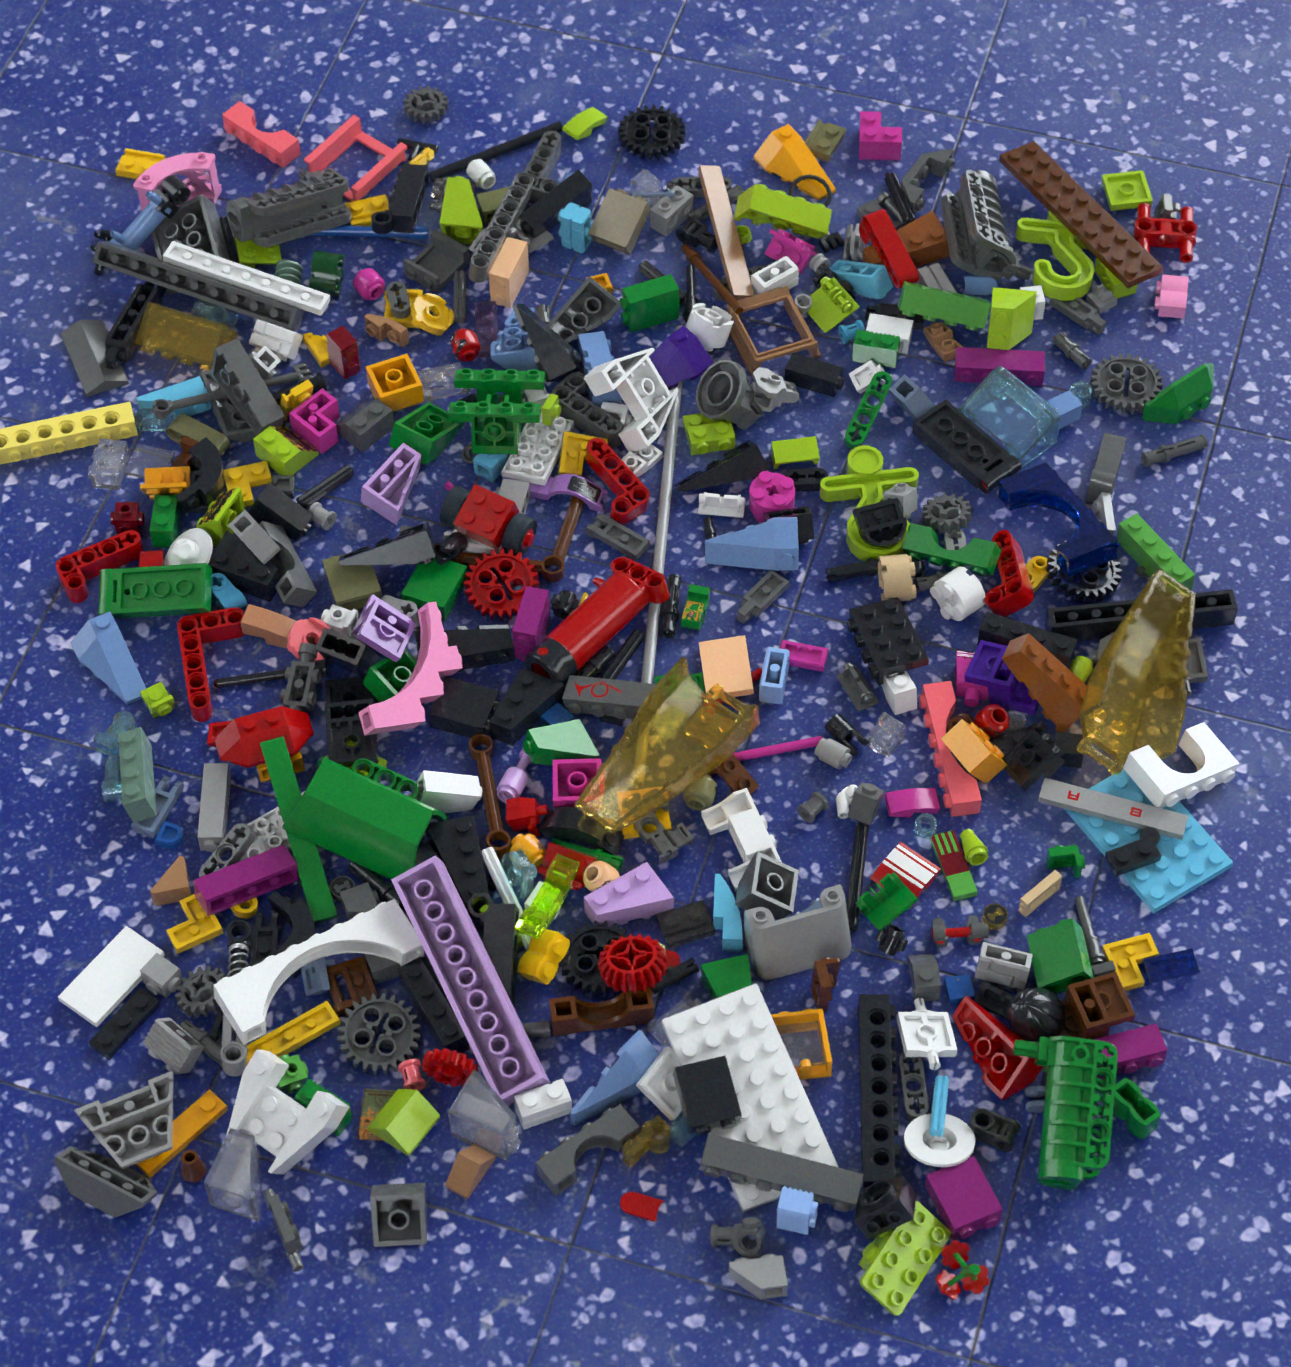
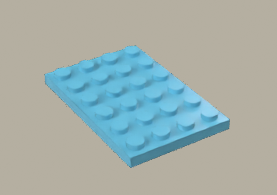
[1064,769,1233,914]

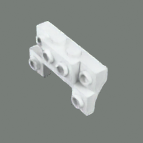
[701,788,782,893]

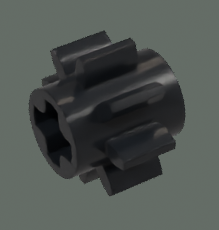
[550,590,579,619]
[875,925,908,956]

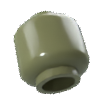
[683,773,718,811]

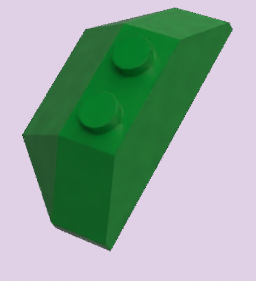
[1142,363,1214,424]

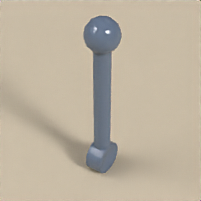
[632,190,675,198]

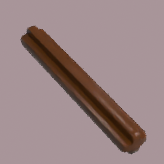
[552,496,584,561]

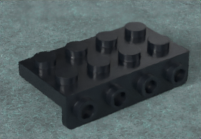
[846,597,929,686]

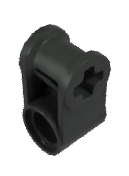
[969,1108,1021,1152]

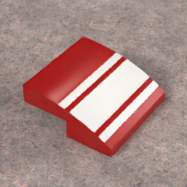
[870,842,941,907]

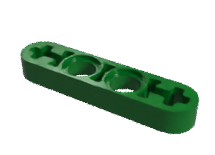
[844,371,892,449]

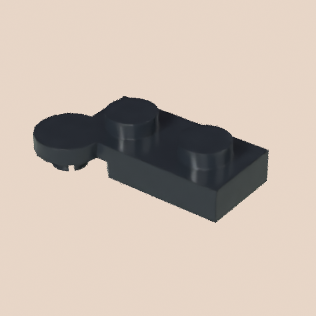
[1105,827,1161,877]

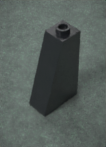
[520,169,592,238]

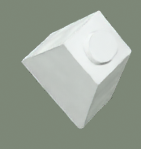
[408,770,482,814]

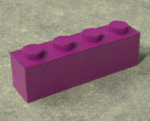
[954,347,1045,386]
[193,845,298,917]
[1093,1023,1168,1080]

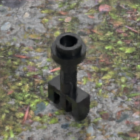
[819,230,845,253]

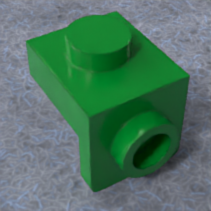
[1046,845,1085,878]

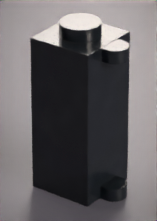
[784,353,845,397]

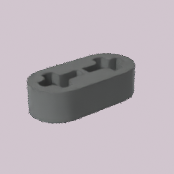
[386,281,411,319]

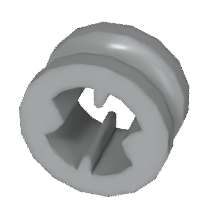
[809,253,831,275]

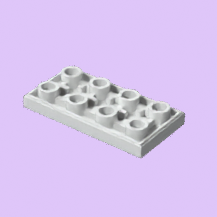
[502,413,574,486]
[232,791,305,861]
[58,926,165,1027]

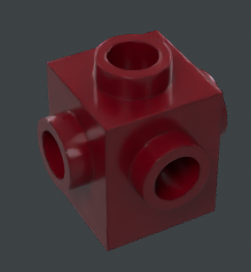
[110,502,145,535]

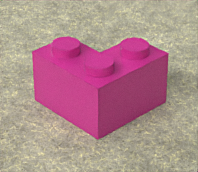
[859,111,902,160]
[289,388,340,454]

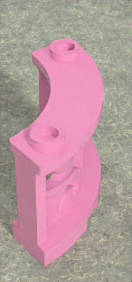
[133,152,222,211]

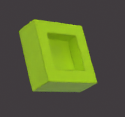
[542,393,561,426]

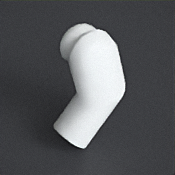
[836,785,858,819]

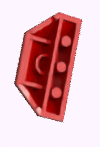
[214,706,314,768]

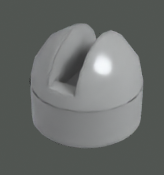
[794,294,812,313]

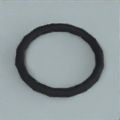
[788,175,832,208]

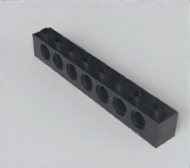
[858,994,900,1193]

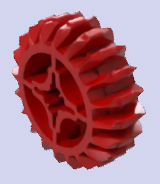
[598,933,667,994]

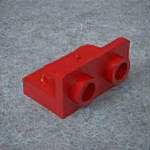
[536,842,597,890]

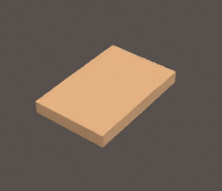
[699,635,754,701]

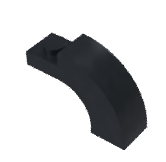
[538,807,625,856]

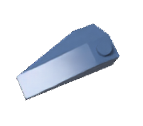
[491,307,539,371]
[705,517,799,571]
[70,611,146,705]
[570,1030,659,1127]

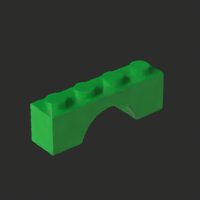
[902,523,1001,577]

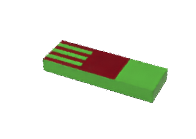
[930,830,978,901]

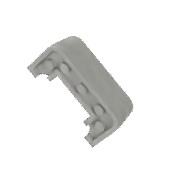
[743,884,852,980]

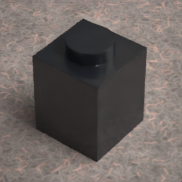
[1051,732,1085,768]

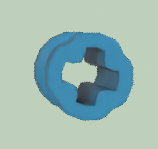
[838,320,865,344]

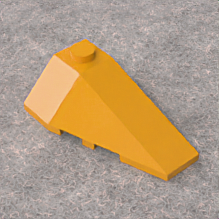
[754,124,836,200]

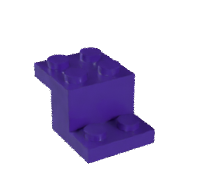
[964,640,1040,715]

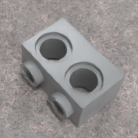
[650,185,693,237]

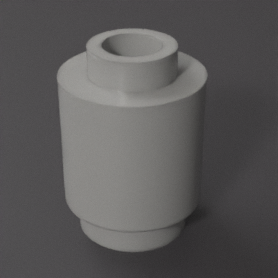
[814,738,852,770]

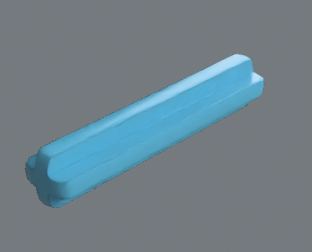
[929,1075,949,1137]

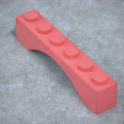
[918,681,982,817]

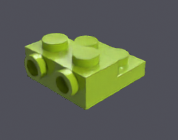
[682,413,735,455]

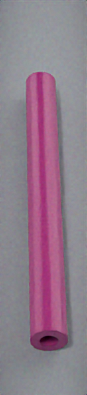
[733,736,822,761]

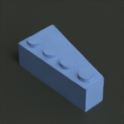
[578,331,623,408]

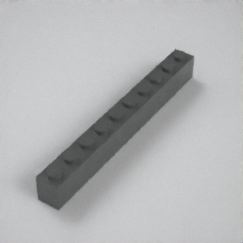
[93,241,304,330]

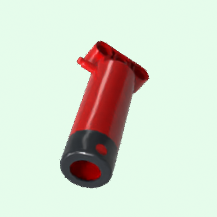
[525,557,670,684]

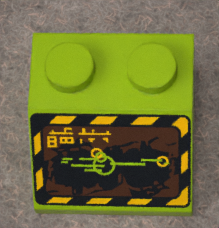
[253,426,319,476]
[196,487,245,547]

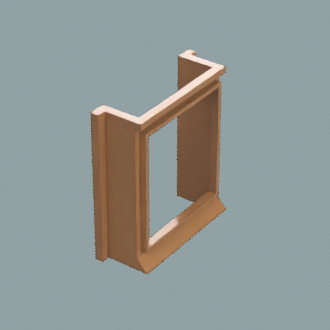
[727,286,821,377]

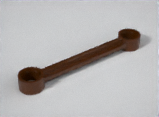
[435,543,565,582]
[469,734,511,858]

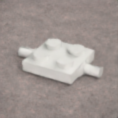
[896,998,957,1070]

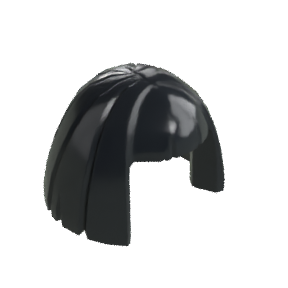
[1006,987,1066,1043]

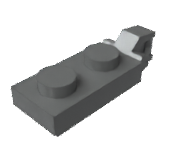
[1050,298,1106,335]
[737,570,790,624]

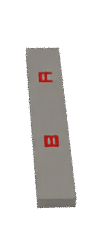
[1038,778,1189,840]

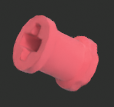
[398,1059,426,1091]

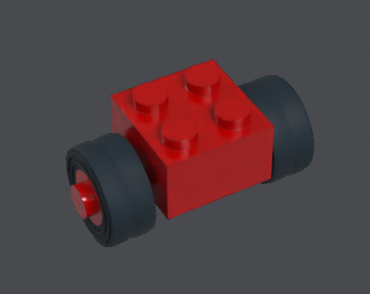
[439,484,537,556]

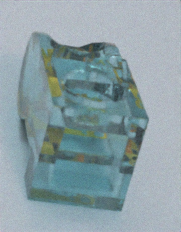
[93,711,136,760]

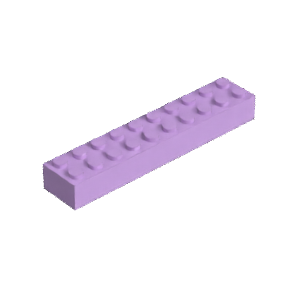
[391,856,550,1107]

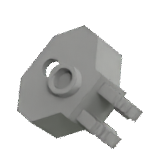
[751,367,800,412]

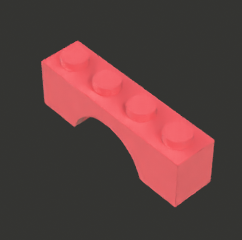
[222,101,301,168]

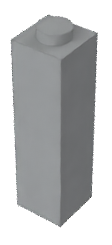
[197,763,231,852]

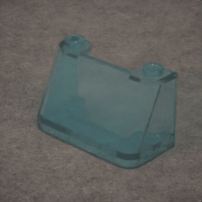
[958,366,1060,468]

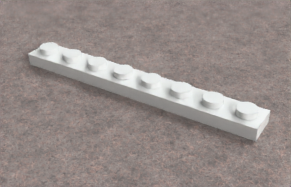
[163,241,330,316]

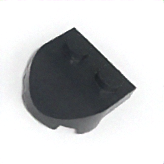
[852,498,907,547]

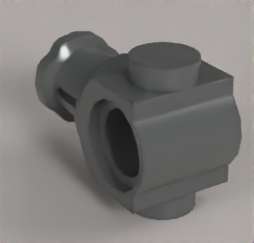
[710,1217,767,1259]

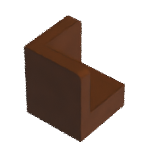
[172,435,198,471]

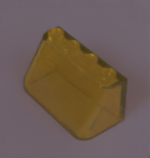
[135,302,239,371]

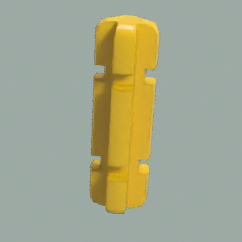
[401,147,435,169]

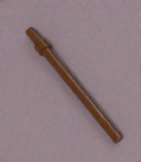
[681,244,743,315]

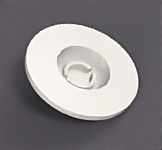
[164,528,213,566]
[904,1114,975,1167]

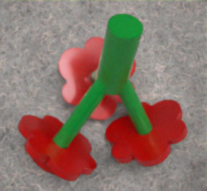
[935,1240,990,1300]

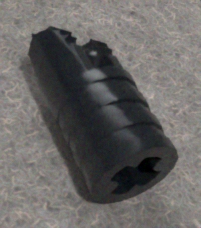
[435,532,468,565]
[825,714,869,757]

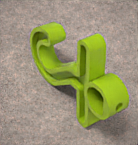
[1015,210,1095,301]
[820,445,919,562]

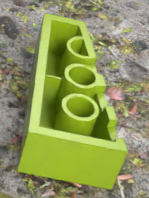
[734,184,832,239]

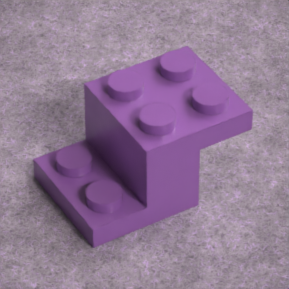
[352,594,416,662]

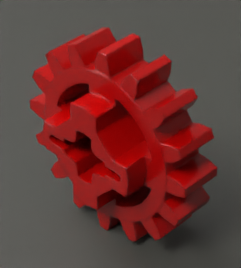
[421,1048,479,1087]

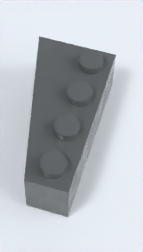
[210,338,285,435]

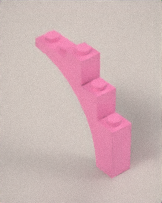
[359,602,463,736]

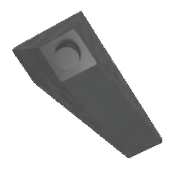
[547,276,621,343]

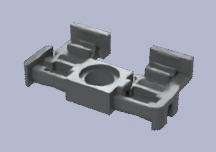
[621,789,694,863]

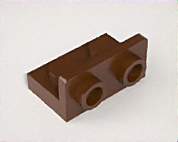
[810,957,840,1012]

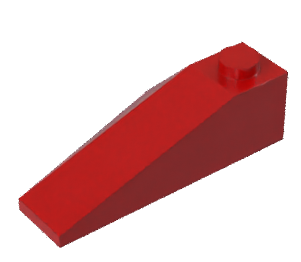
[952,996,1043,1100]

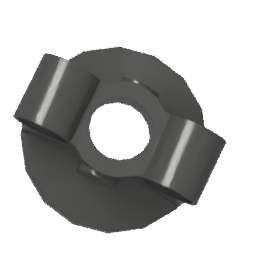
[696,359,763,430]

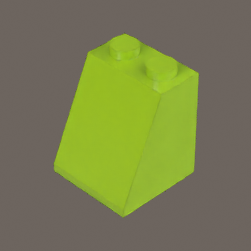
[439,176,484,245]
[987,287,1037,350]

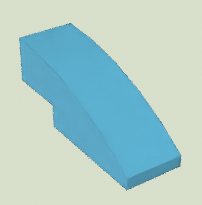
[713,874,743,952]

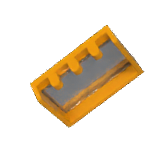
[771,1008,832,1080]

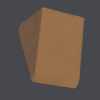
[150,855,191,906]
[445,1144,496,1200]

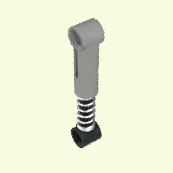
[220,919,253,1077]

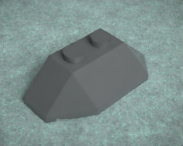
[54,1146,157,1217]

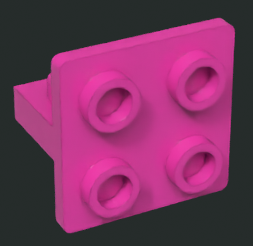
[764,228,819,274]

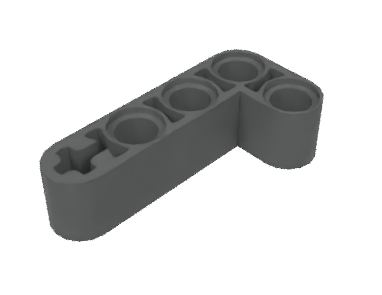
[524,131,562,204]
[552,372,622,448]
[1086,432,1127,504]

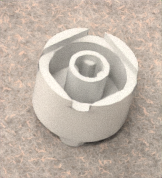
[685,303,734,351]
[930,567,985,621]

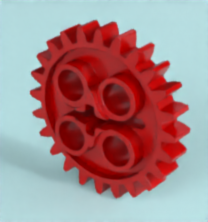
[464,548,540,621]

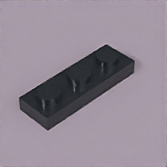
[89,988,160,1060]

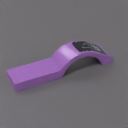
[506,474,608,512]

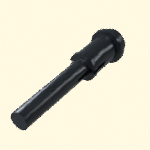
[683,265,698,323]

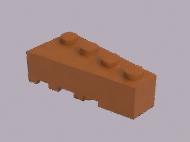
[862,210,949,267]

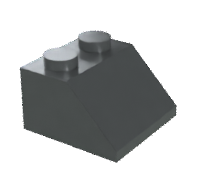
[335,399,394,453]
[735,851,799,921]
[370,1182,427,1247]

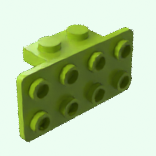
[859,1201,951,1316]

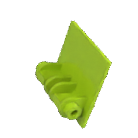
[235,237,282,269]
[800,277,860,334]

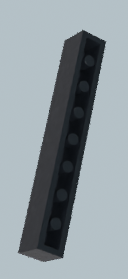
[1045,589,1238,641]

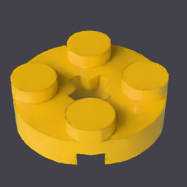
[411,293,454,336]

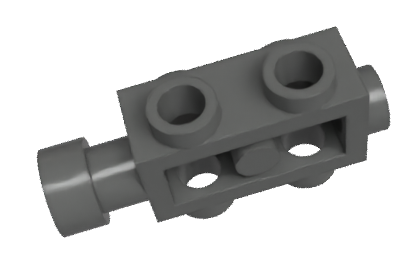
[280,643,321,714]

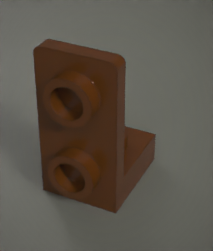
[702,749,759,795]

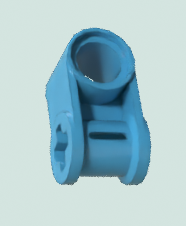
[211,573,247,610]

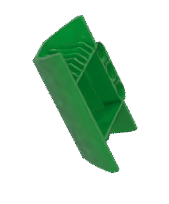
[282,756,448,879]

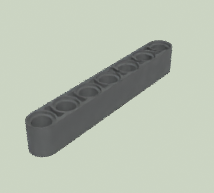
[468,172,534,283]

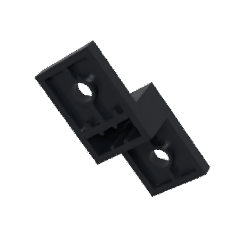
[325,676,378,767]

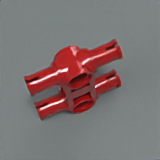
[1133,203,1198,263]

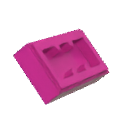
[780,640,828,672]

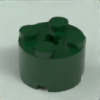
[309,251,345,297]

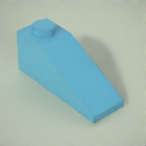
[829,260,893,299]
[137,376,211,416]

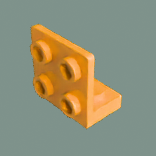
[140,466,191,500]

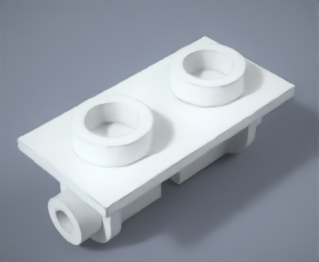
[698,492,746,518]

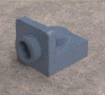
[301,957,336,996]

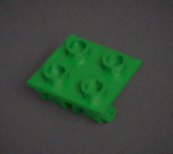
[856,872,918,931]

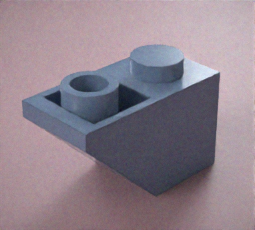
[889,374,936,420]

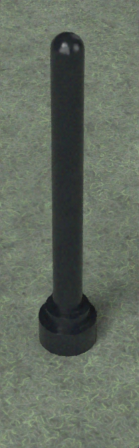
[214,659,328,688]

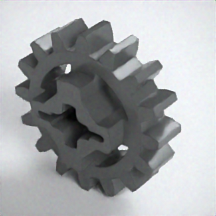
[403,85,448,124]
[922,493,972,534]
[175,966,226,1018]

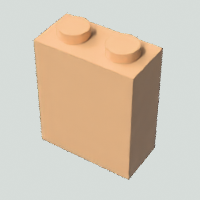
[488,237,529,308]

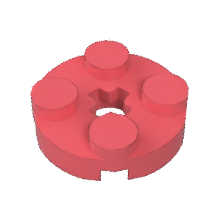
[287,618,331,662]

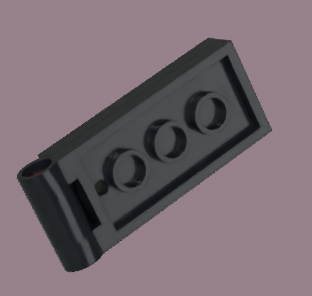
[912,400,1022,494]

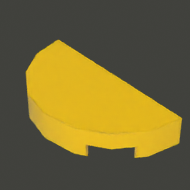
[302,333,330,368]

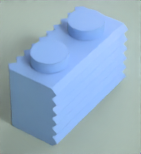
[759,647,790,704]
[777,1186,818,1235]

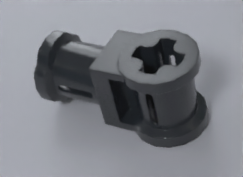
[676,217,718,253]

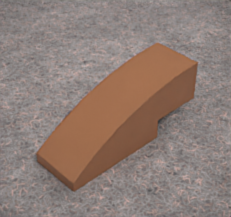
[241,604,315,648]

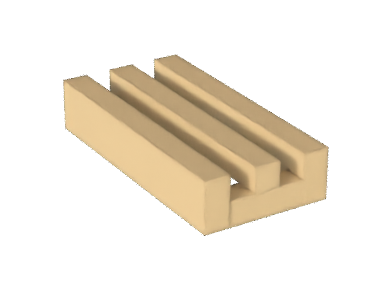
[1018,870,1062,918]

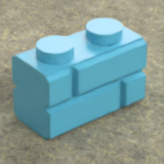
[558,202,592,253]

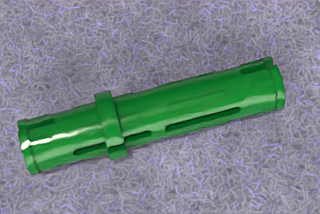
[552,838,624,872]

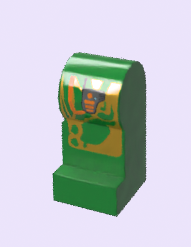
[681,584,710,631]

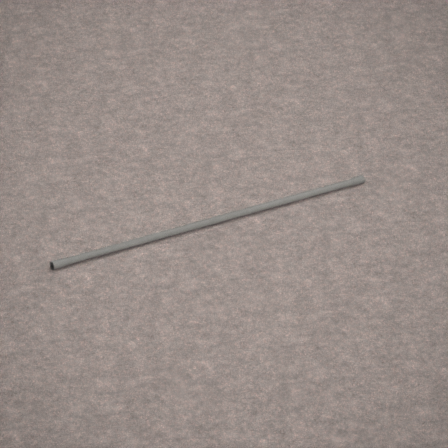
[629,325,683,791]

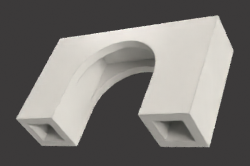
[1123,722,1239,808]

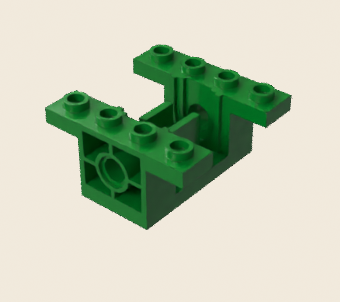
[448,368,545,454]

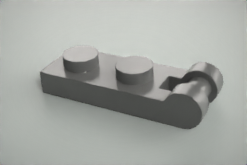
[585,513,650,561]

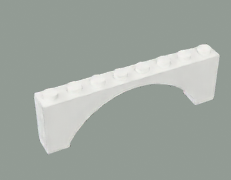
[214,899,424,1045]

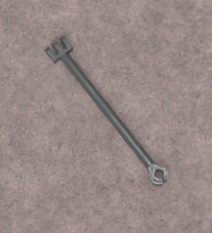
[152,363,313,419]

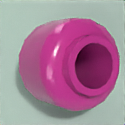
[353,268,385,300]

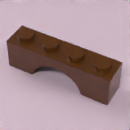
[549,986,654,1036]

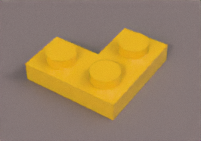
[558,431,608,476]
[224,461,272,507]
[166,894,223,954]
[1102,933,1159,991]

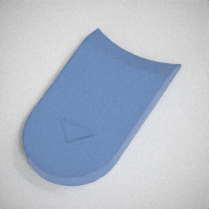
[963,276,997,295]

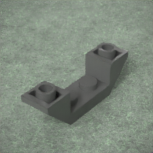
[901,149,955,216]

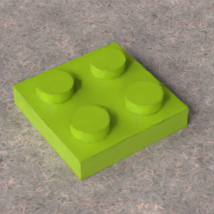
[1101,170,1153,211]

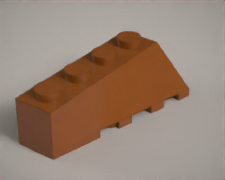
[1002,633,1095,733]

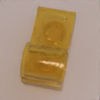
[622,1115,671,1168]

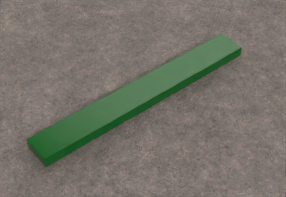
[260,736,338,924]

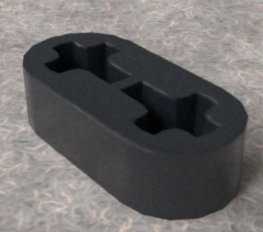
[785,468,828,492]

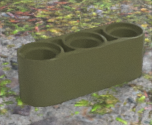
[165,413,231,456]

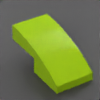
[562,107,608,140]

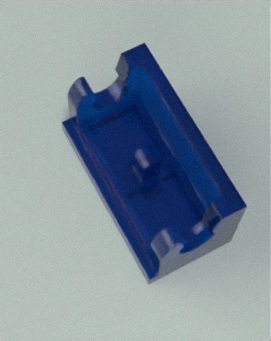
[1139,948,1200,986]

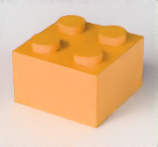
[366,354,424,412]
[941,719,1007,784]

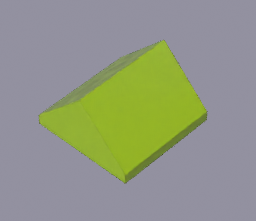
[367,1089,440,1156]

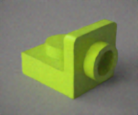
[140,682,175,718]

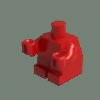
[506,797,549,837]

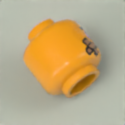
[509,834,546,871]

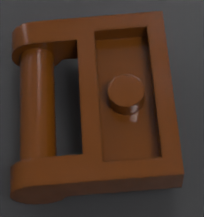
[326,956,379,1017]

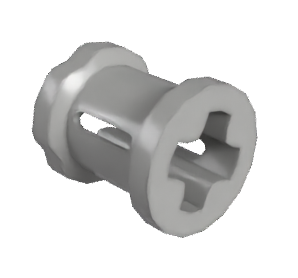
[308,502,337,530]

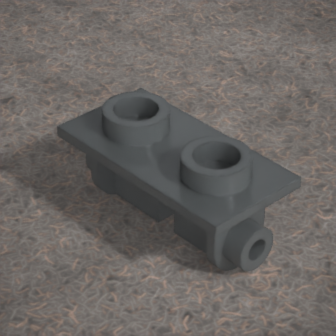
[836,662,879,712]

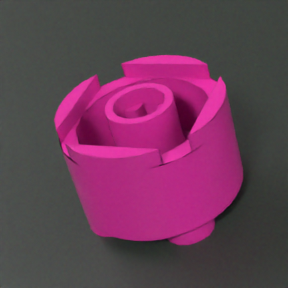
[749,471,795,523]

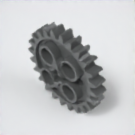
[1090,353,1163,414]
[338,993,421,1075]

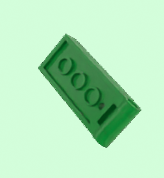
[98,563,212,619]

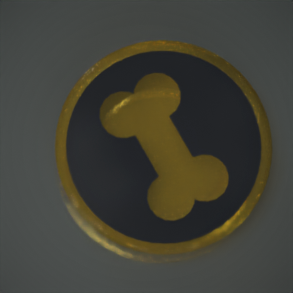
[982,903,1008,929]

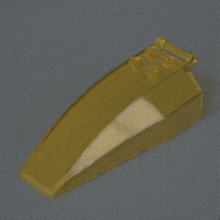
[1077,568,1195,775]
[575,657,760,834]

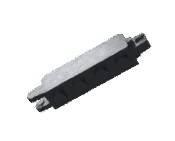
[105,281,167,370]

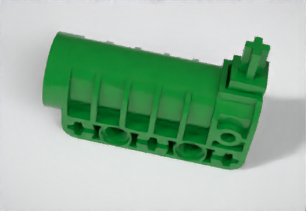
[1013,1036,1118,1190]

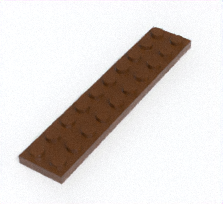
[999,141,1163,288]

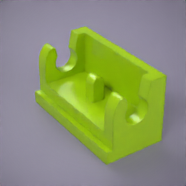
[770,436,820,469]

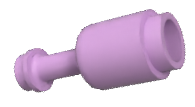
[497,749,533,803]

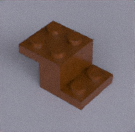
[1059,972,1135,1040]

